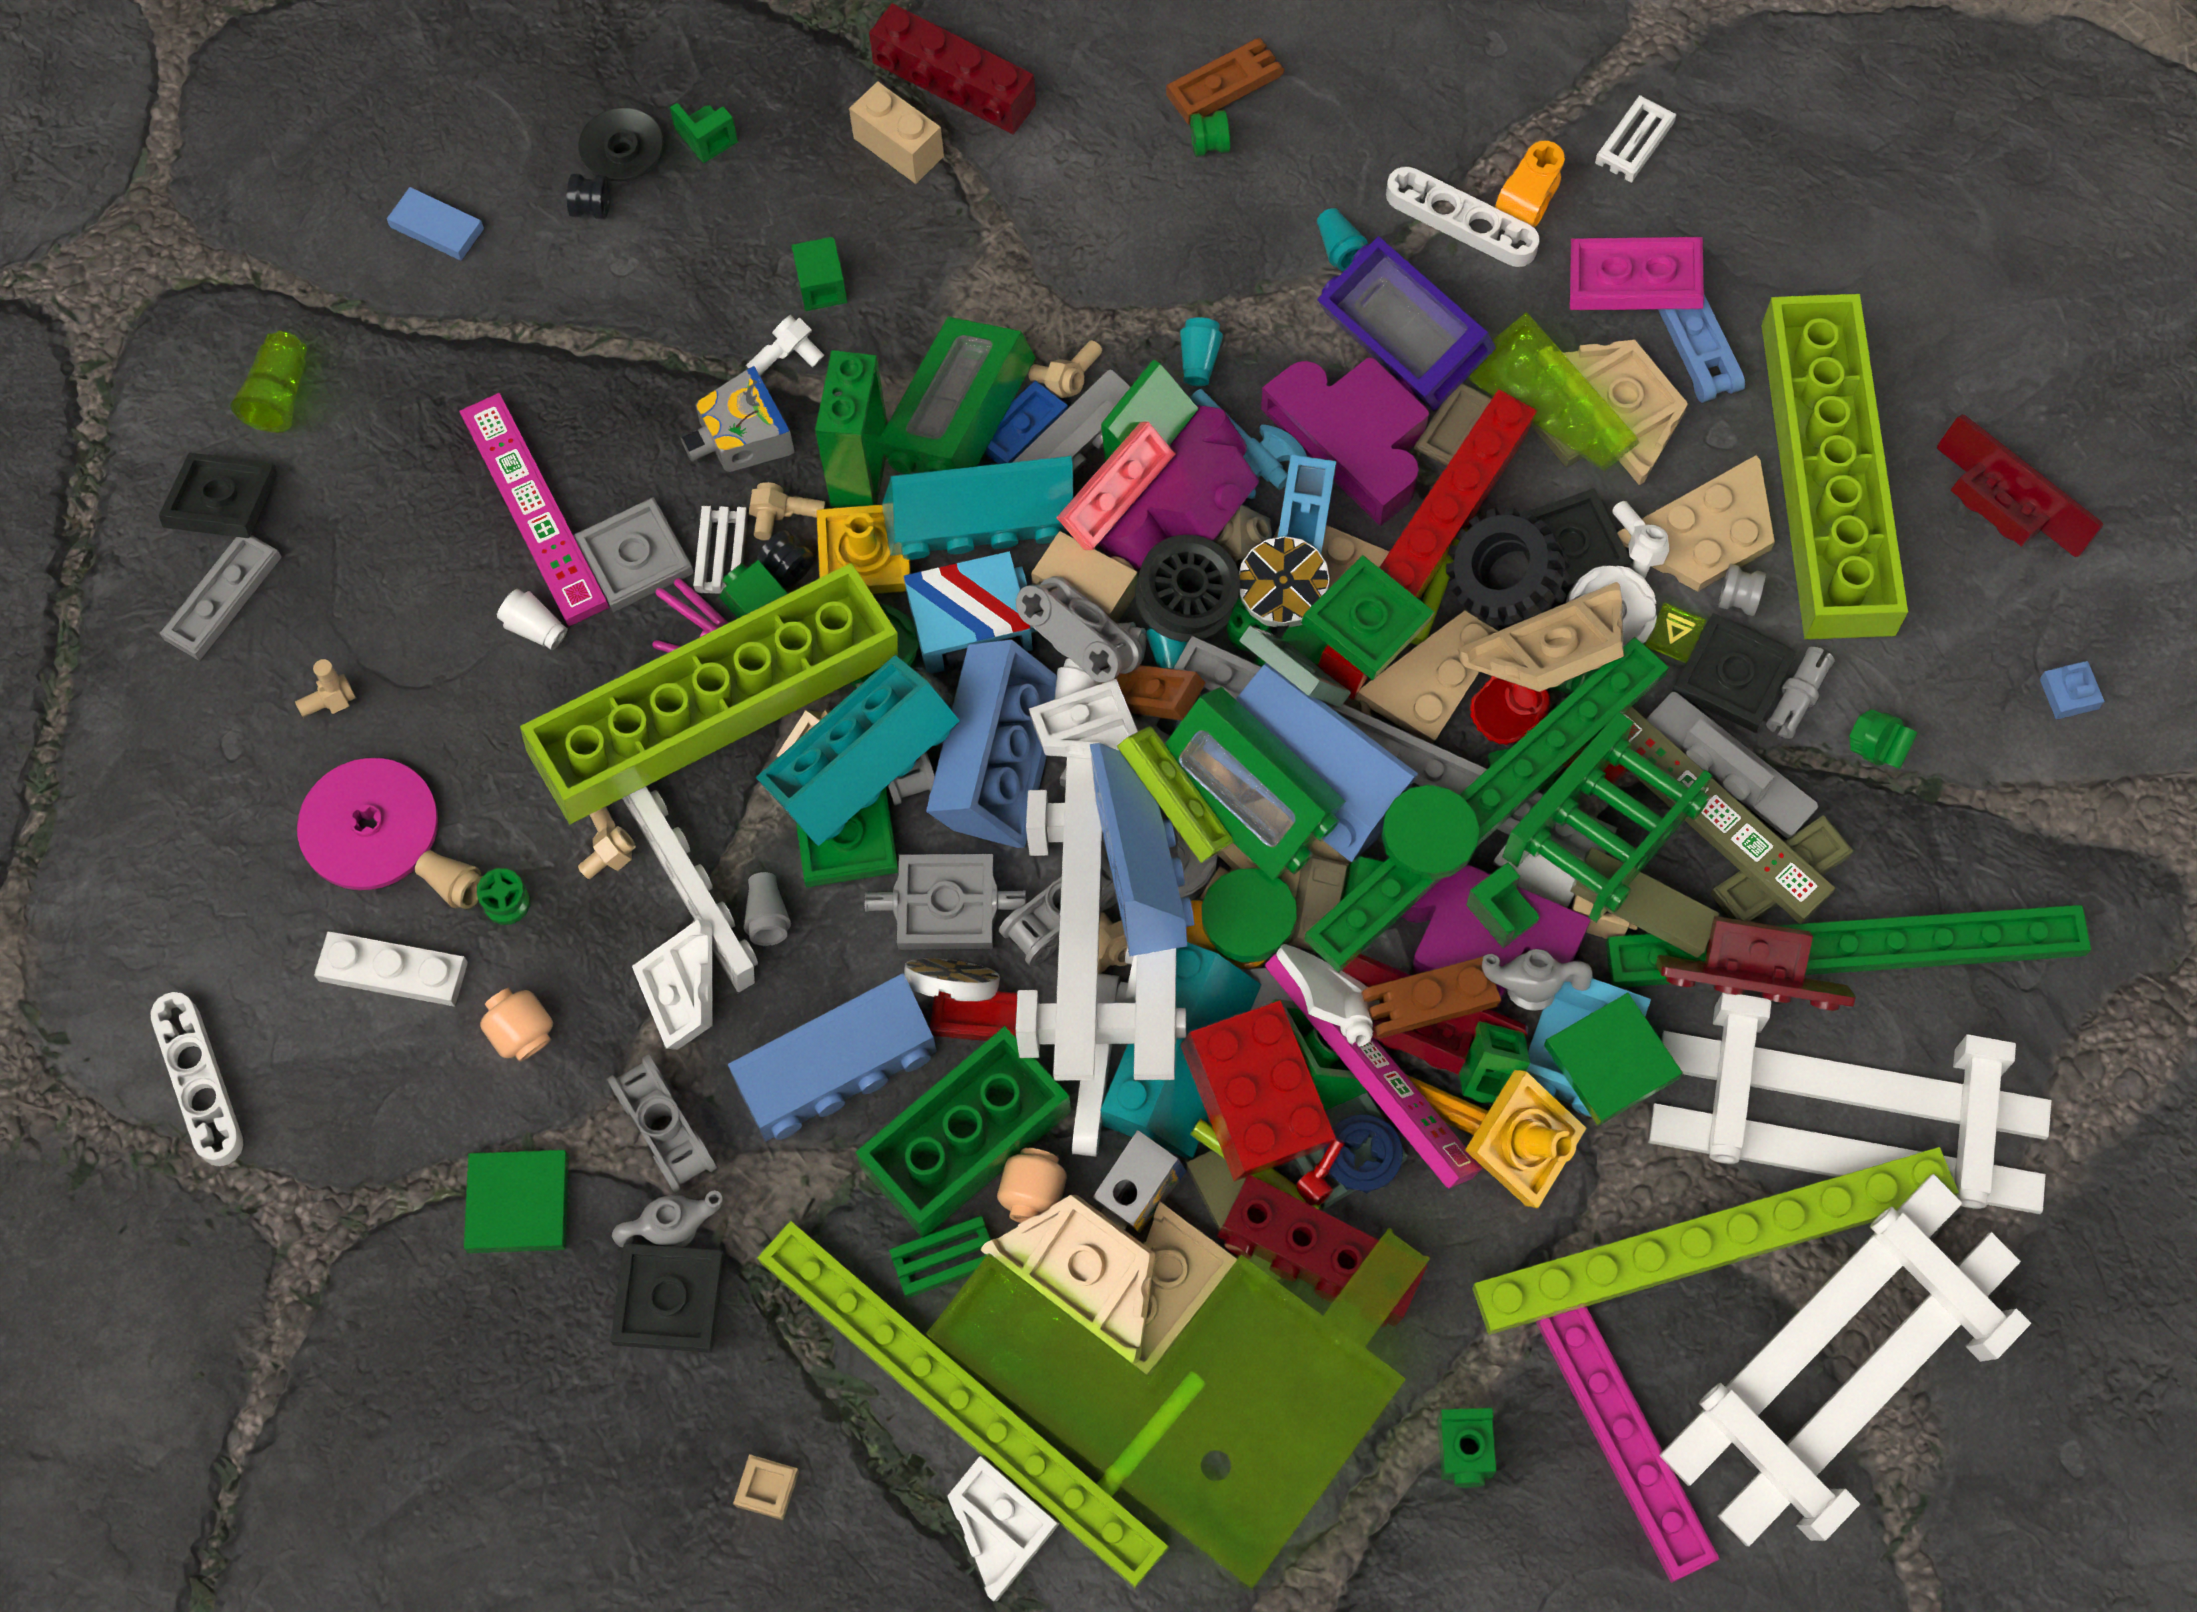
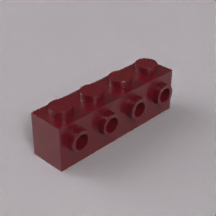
[869,3,1036,135]
[1217,1174,1428,1327]

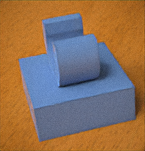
[2040,661,2105,719]

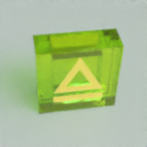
[1645,602,1706,663]

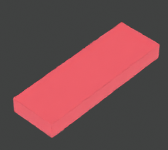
[1057,421,1175,550]

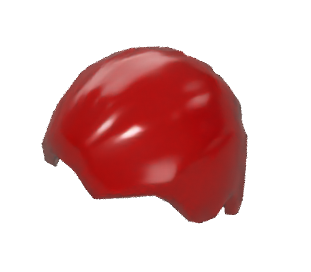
[1470,676,1551,745]

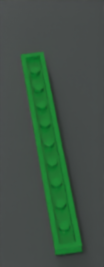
[1304,637,1669,973]
[1605,905,2091,988]

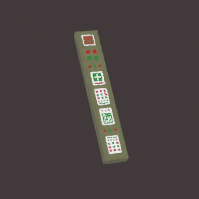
[1623,707,1835,924]

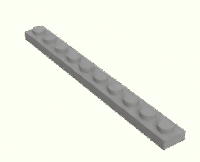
[1174,636,1617,861]

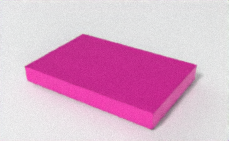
[1570,237,1704,310]

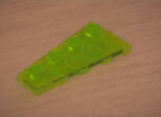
[1466,312,1640,472]

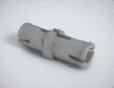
[1766,647,1835,739]

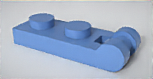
[1658,295,1745,403]

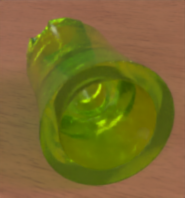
[231,331,308,433]

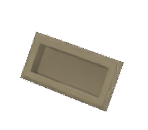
[1414,383,1492,466]
[1287,855,1350,952]

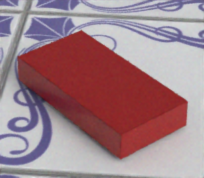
[930,991,1018,1041]

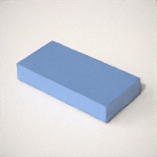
[387,187,484,261]

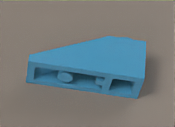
[1278,455,1336,555]

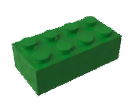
[855,1026,1071,1237]

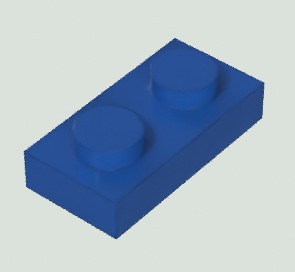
[984,380,1068,464]

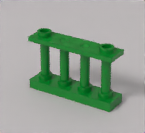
[1502,712,1712,923]

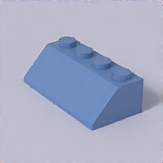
[926,640,1057,848]
[1204,663,1418,862]
[1090,743,1194,957]
[728,973,937,1142]

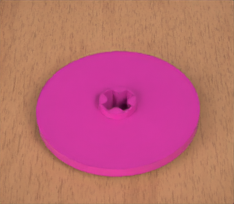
[297,758,438,890]

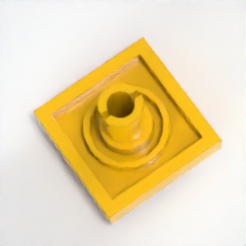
[816,505,911,594]
[1465,1070,1586,1209]

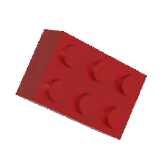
[1180,1000,1336,1182]

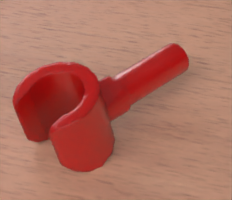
[1297,1138,1345,1206]

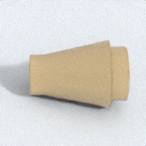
[415,850,483,909]

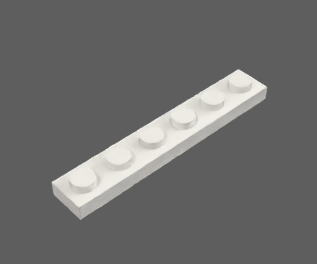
[622,786,758,993]

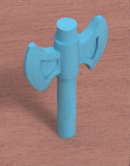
[1190,389,1307,499]

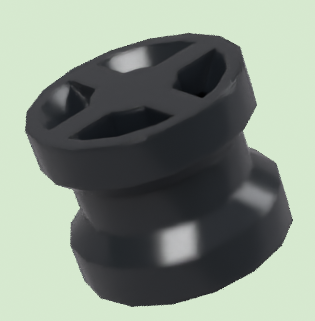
[567,174,610,219]
[757,530,814,588]

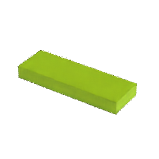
[1117,726,1234,863]

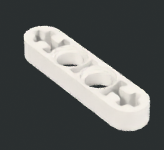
[1386,167,1539,267]
[1072,974,1119,1157]
[151,992,243,1166]

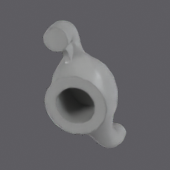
[1482,949,1592,1011]
[612,1191,723,1248]

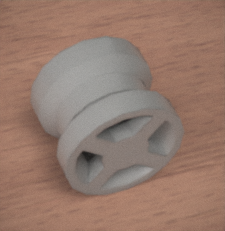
[1718,564,1766,616]

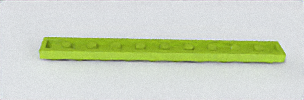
[1472,1147,1959,1335]
[757,1221,1168,1589]

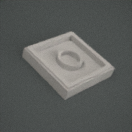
[573,497,694,612]

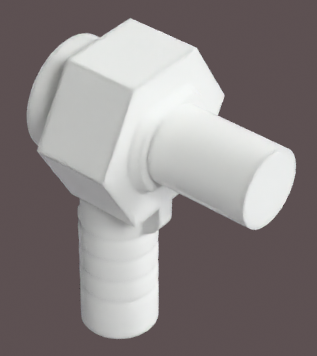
[746,315,825,376]
[1613,501,1669,579]

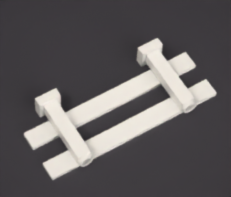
[1016,757,1186,1080]
[1648,993,2051,1214]
[1659,1174,2031,1546]

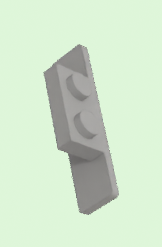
[1013,370,1130,475]
[1646,692,1818,839]

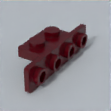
[1937,414,2103,557]
[1656,916,1856,1011]
[1342,953,1529,1074]

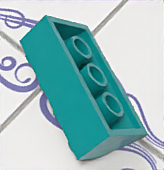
[882,456,1073,560]
[756,655,960,846]
[1100,942,1262,1160]

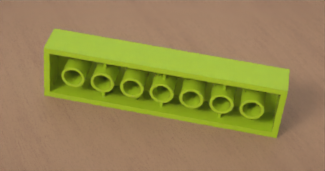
[1761,294,1908,640]
[520,563,898,825]

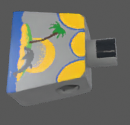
[681,366,795,472]
[1093,1130,1186,1233]

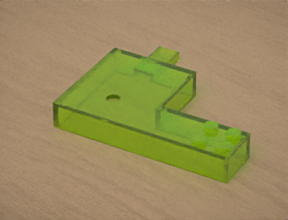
[926,1228,1430,1592]

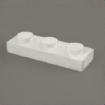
[314,931,468,1007]

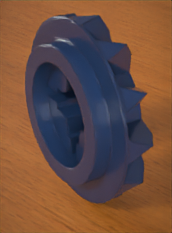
[1324,1115,1403,1194]

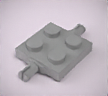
[865,854,1026,950]

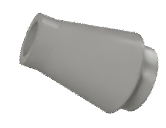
[744,872,791,946]

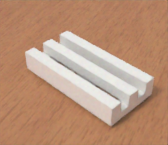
[1595,95,1676,183]
[693,506,748,594]

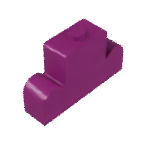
[1261,358,1429,526]
[1098,405,1259,569]
[1401,864,1591,1010]

